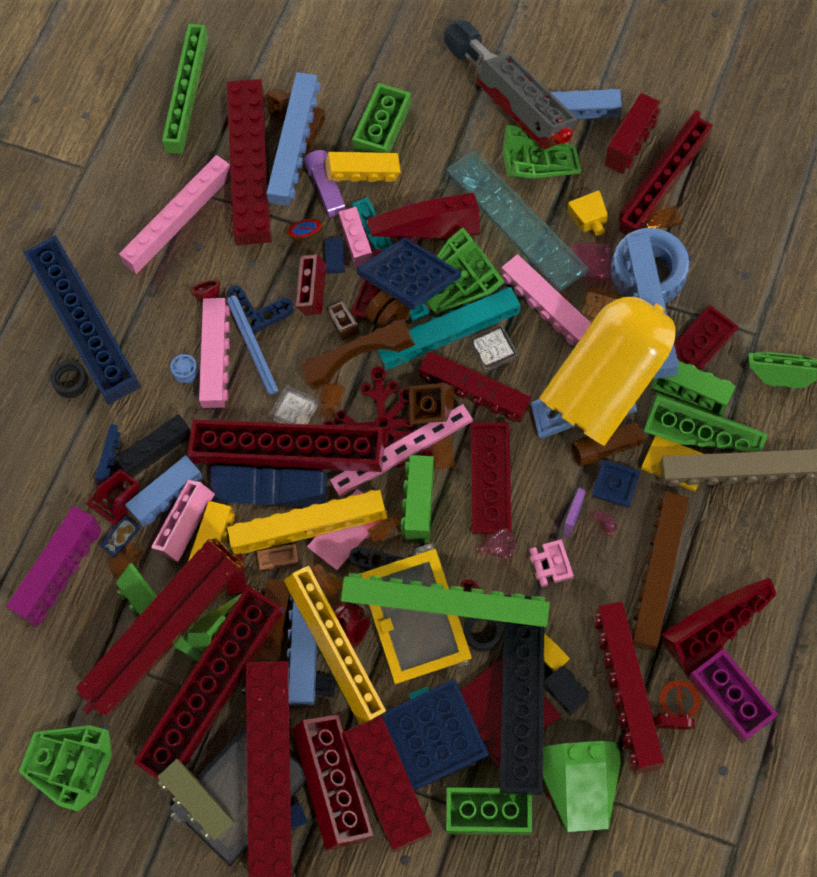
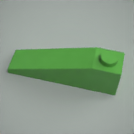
[187,588,255,653]

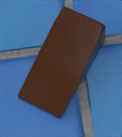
[326,301,359,340]

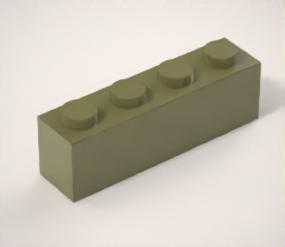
[158,758,234,841]

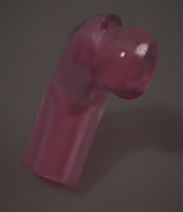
[593,510,617,535]

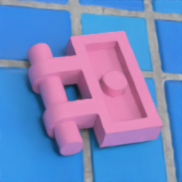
[529,539,574,587]

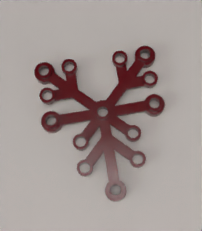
[322,366,434,468]

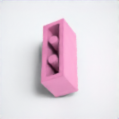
[339,207,372,268]

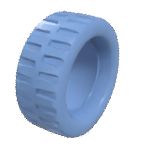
[611,228,690,304]

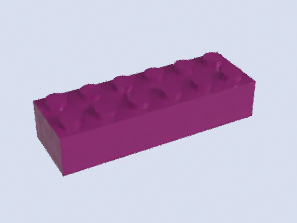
[6,506,101,628]

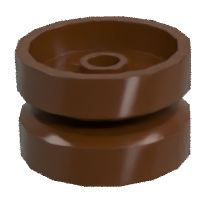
[365,290,411,328]

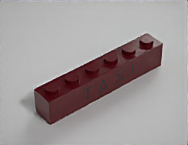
[419,351,531,423]

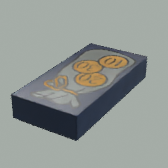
[99,516,141,558]

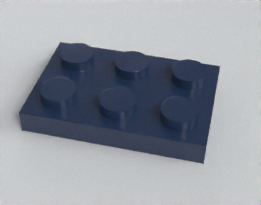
[95,424,121,489]

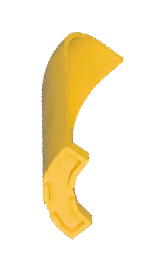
[539,297,676,446]

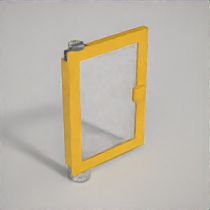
[361,543,472,684]

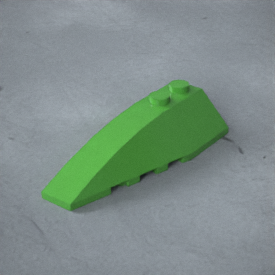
[644,392,768,452]
[116,563,201,663]

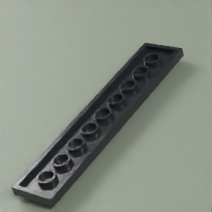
[499,595,544,796]

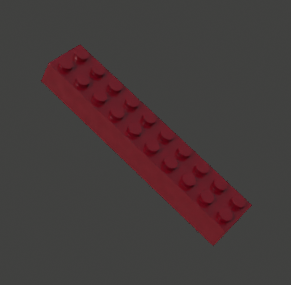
[227,79,272,245]
[188,419,386,472]
[133,585,285,780]
[246,661,292,877]

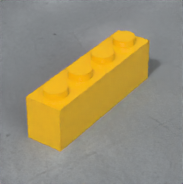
[325,152,401,182]
[188,501,235,561]

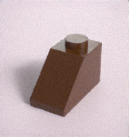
[266,89,291,121]

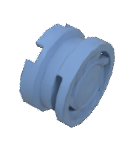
[170,354,199,384]

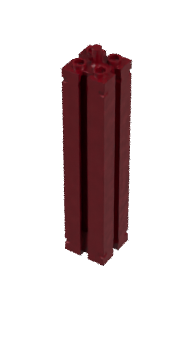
[76,538,246,716]

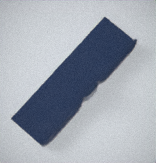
[210,465,328,507]

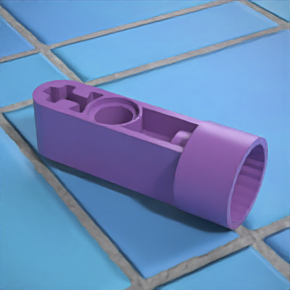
[304,150,346,218]

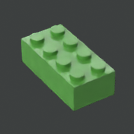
[352,83,412,153]
[650,359,736,416]
[401,455,434,543]
[446,788,532,835]

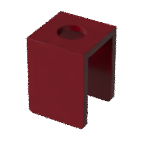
[95,469,139,516]

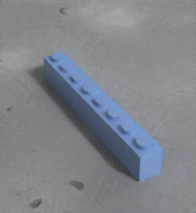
[267,72,321,206]
[623,234,679,379]

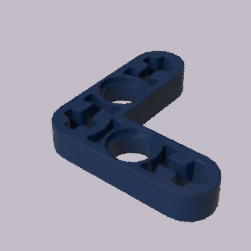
[227,286,294,333]

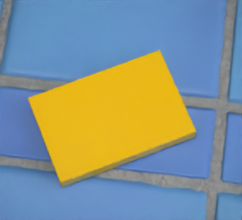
[641,436,702,492]

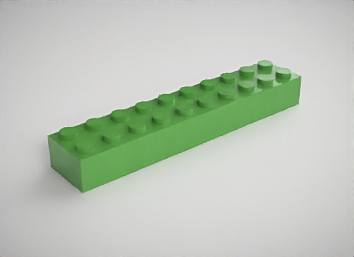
[341,573,550,627]

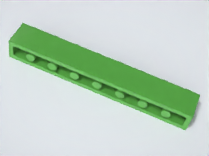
[162,24,208,154]

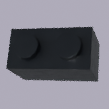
[544,666,590,716]

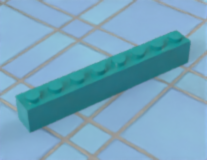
[376,287,520,371]

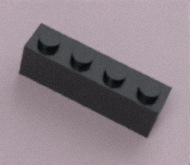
[115,414,191,478]

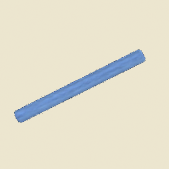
[227,295,278,395]

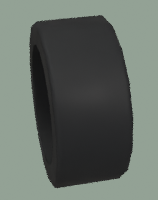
[50,360,88,398]
[464,617,502,652]

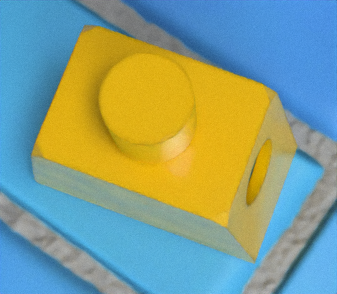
[567,190,608,236]

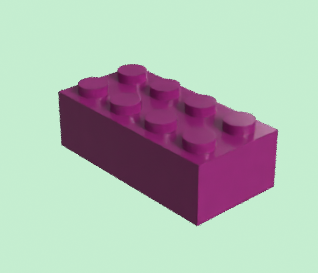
[689,649,779,744]

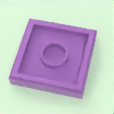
[562,488,585,538]

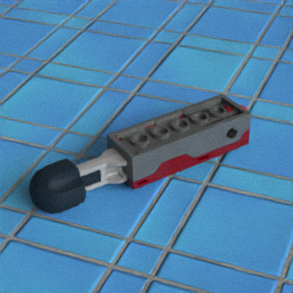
[444,20,578,150]

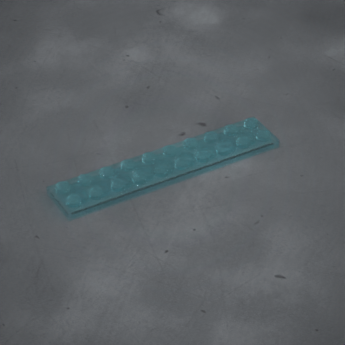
[446,150,589,292]

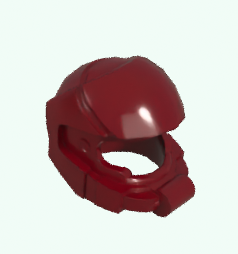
[332,602,370,649]

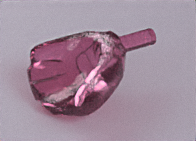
[476,528,516,558]

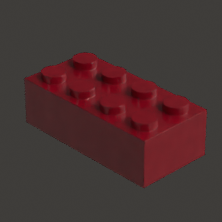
[605,93,661,174]

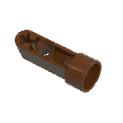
[571,422,646,467]

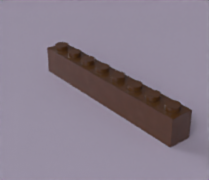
[630,492,689,652]

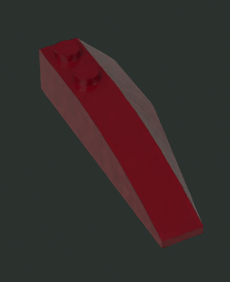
[367,192,481,240]
[661,578,777,674]

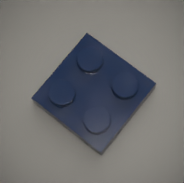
[591,460,640,508]

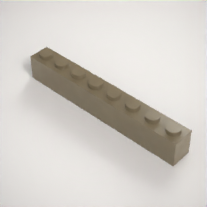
[660,449,817,487]

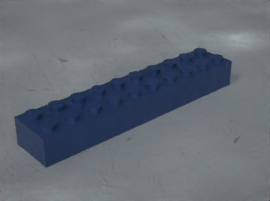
[23,235,141,405]

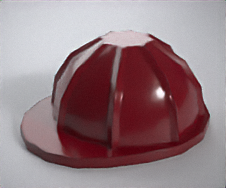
[190,280,220,302]

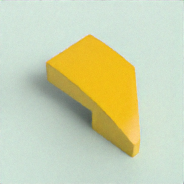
[544,633,570,673]

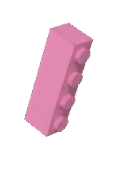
[151,480,215,562]

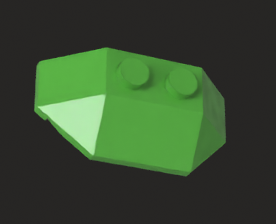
[748,352,817,389]

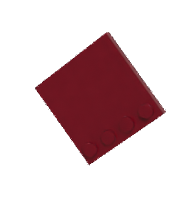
[461,657,561,768]

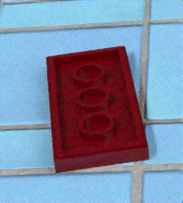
[674,305,739,370]

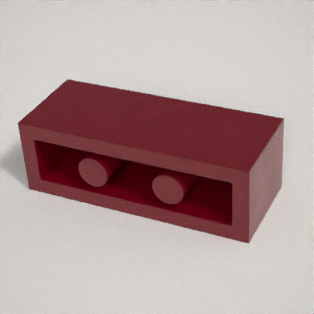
[296,254,327,316]

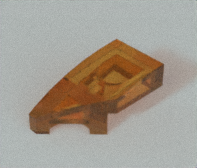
[647,205,682,229]

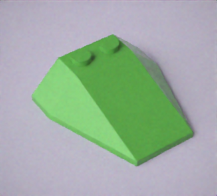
[502,125,582,179]
[427,228,505,315]
[18,725,112,812]
[543,741,621,832]

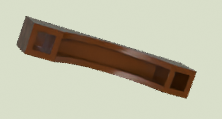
[300,319,415,390]

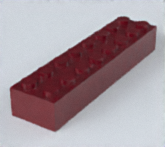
[593,601,664,775]

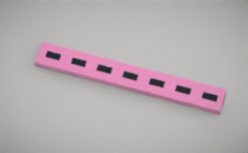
[330,404,473,497]

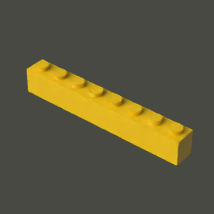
[227,490,387,555]
[283,566,386,725]

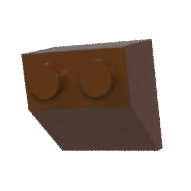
[409,383,454,425]

